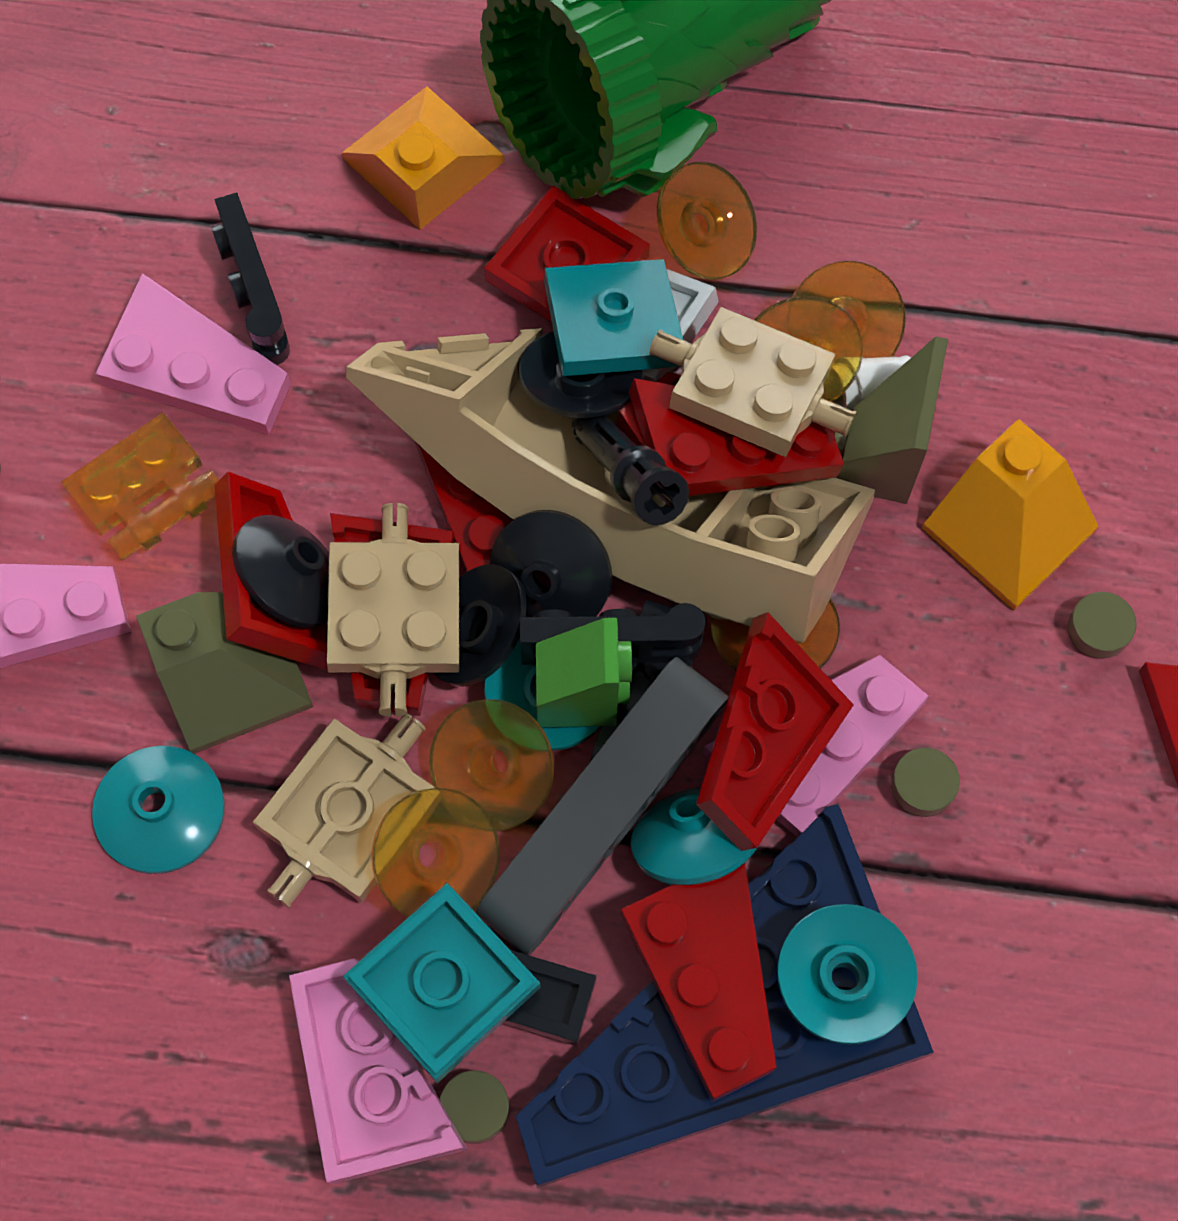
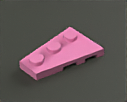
[95,273,291,435]
[0,564,131,668]
[703,655,929,838]
[289,958,468,1184]

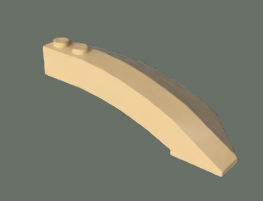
[346,328,875,643]

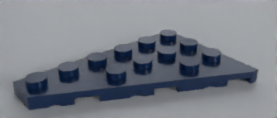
[516,803,934,1188]

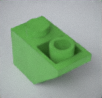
[536,618,632,727]

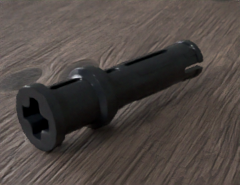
[571,415,689,525]

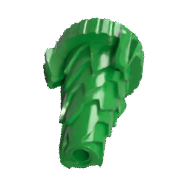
[480,0,831,199]

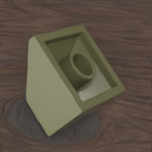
[834,336,948,504]
[136,592,314,754]

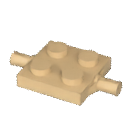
[649,307,857,457]
[327,503,459,717]
[253,713,441,908]

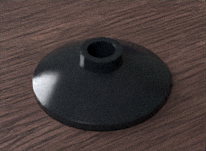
[519,331,643,418]
[490,510,612,617]
[232,515,329,628]
[433,564,527,687]

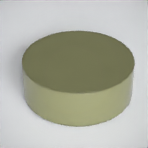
[1068,592,1137,659]
[891,748,960,817]
[440,1070,510,1144]

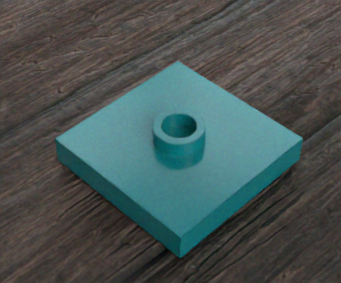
[544,259,683,376]
[343,883,541,1083]

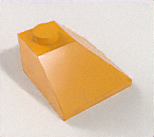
[342,86,505,230]
[922,419,1099,611]

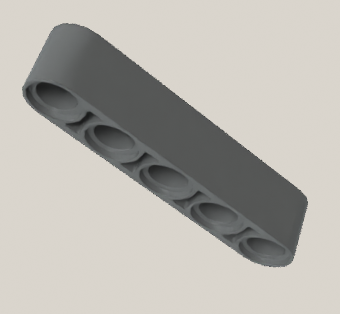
[475,657,729,955]

